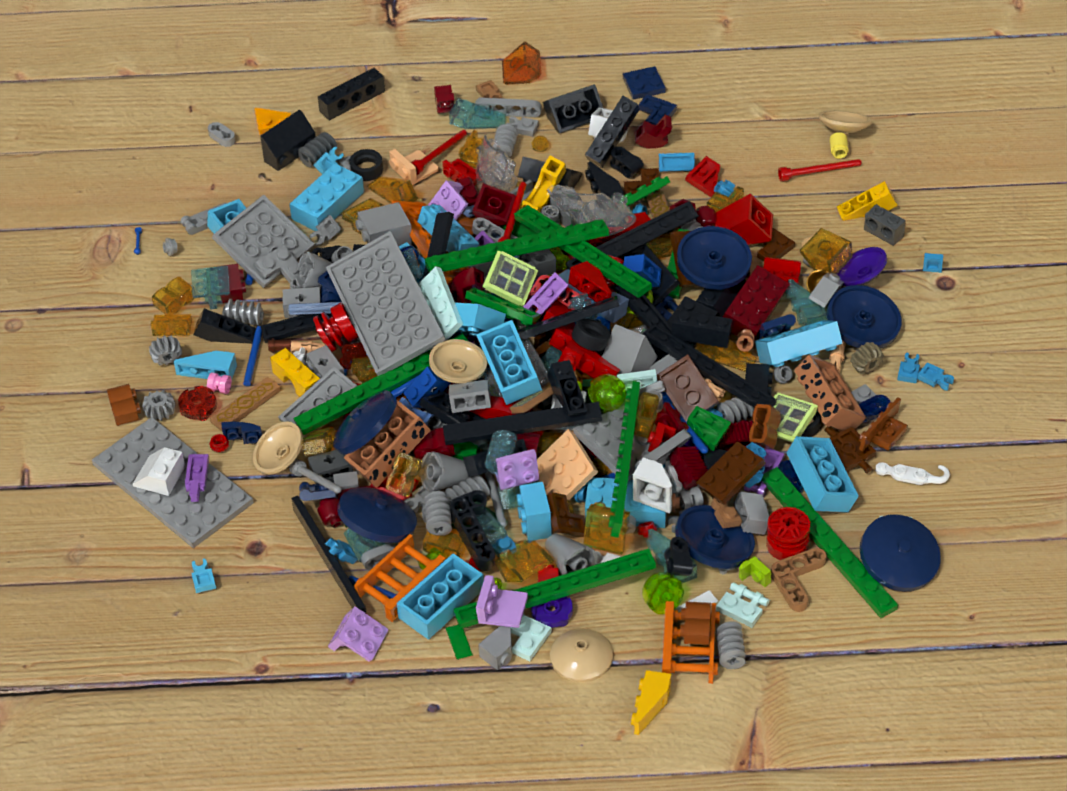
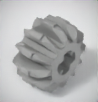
[149,335,182,366]
[142,389,176,421]

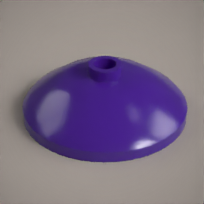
[835,247,887,286]

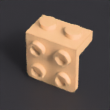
[389,149,439,186]

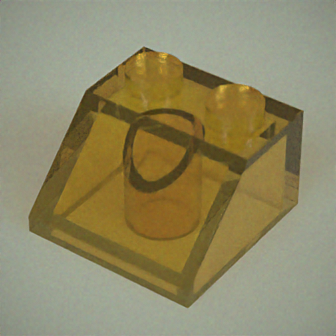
[800,228,852,274]
[494,539,554,582]

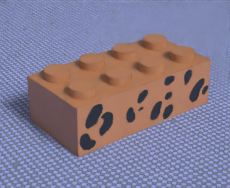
[794,354,866,431]
[344,400,431,488]

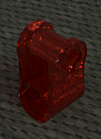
[339,342,372,369]

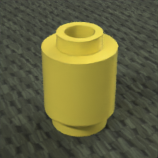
[829,133,849,159]

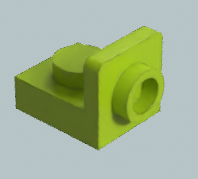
[739,556,771,587]

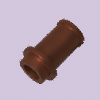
[268,338,291,353]

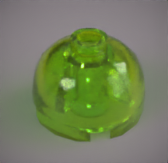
[588,374,626,413]
[642,572,684,614]

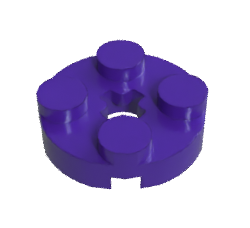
[531,596,573,628]

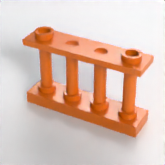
[354,534,446,622]
[662,601,720,684]

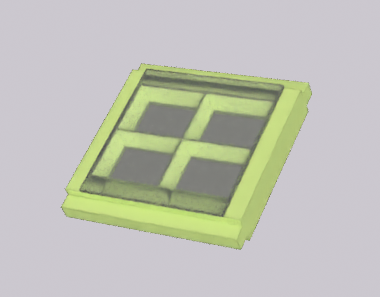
[482,251,538,306]
[773,393,818,443]

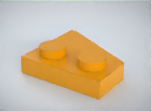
[254,108,291,135]

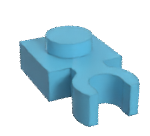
[313,147,344,174]
[191,558,216,593]

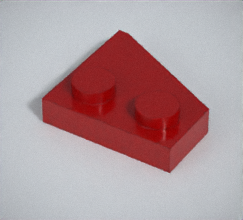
[685,156,721,198]

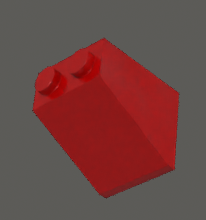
[715,193,773,245]

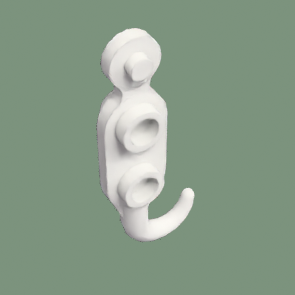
[875,462,950,485]

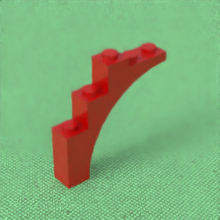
[542,296,620,387]

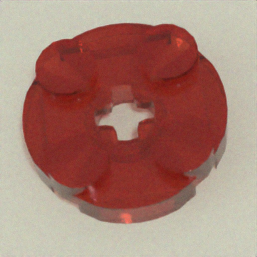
[178,386,217,421]

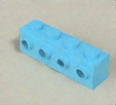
[418,204,479,253]

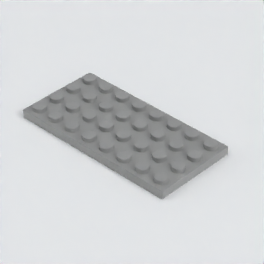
[326,231,446,376]
[92,418,254,548]

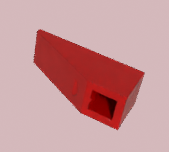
[568,261,612,302]

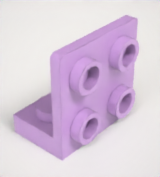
[428,180,468,220]
[494,449,539,490]
[476,575,528,628]
[328,607,388,662]

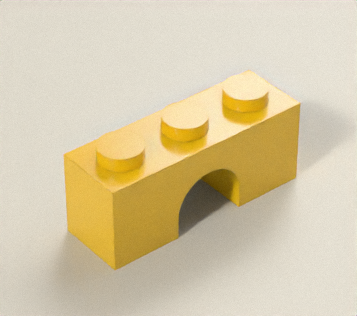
[270,348,320,397]

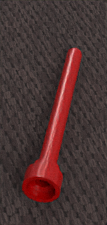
[411,130,467,175]
[778,159,862,182]
[498,181,527,242]

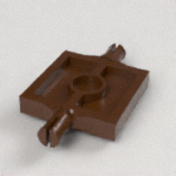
[824,426,876,474]

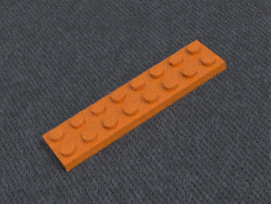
[391,200,469,285]

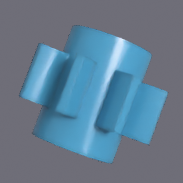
[714,180,736,202]

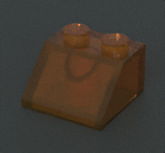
[502,41,542,85]

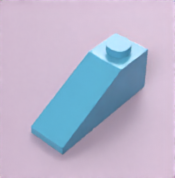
[174,351,237,379]

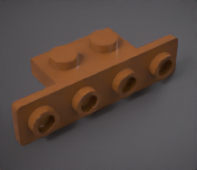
[859,397,908,452]

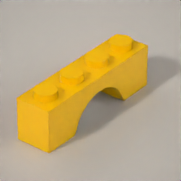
[518,155,566,222]

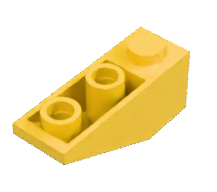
[836,181,898,221]
[631,670,671,735]

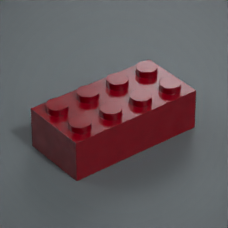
[723,265,789,342]

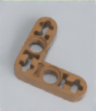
[771,548,826,612]

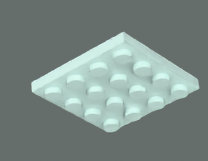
[418,266,463,351]

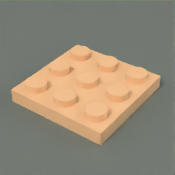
[535,429,598,502]

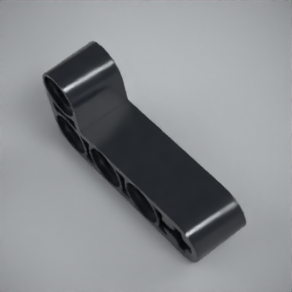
[450,490,495,571]

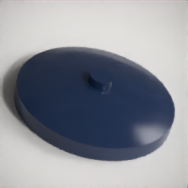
[677,226,752,289]
[826,285,902,349]
[333,390,397,454]
[337,487,417,543]
[675,505,755,569]
[860,514,941,592]

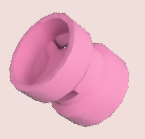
[207,372,232,394]

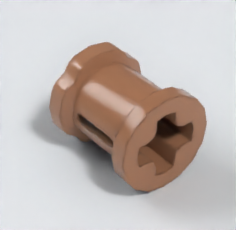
[737,329,755,351]

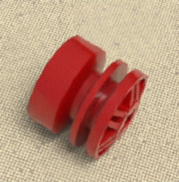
[313,302,359,352]
[766,507,810,560]

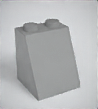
[355,202,412,247]
[602,324,657,388]

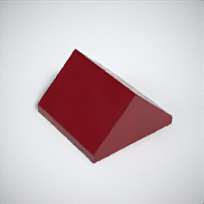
[472,183,516,226]

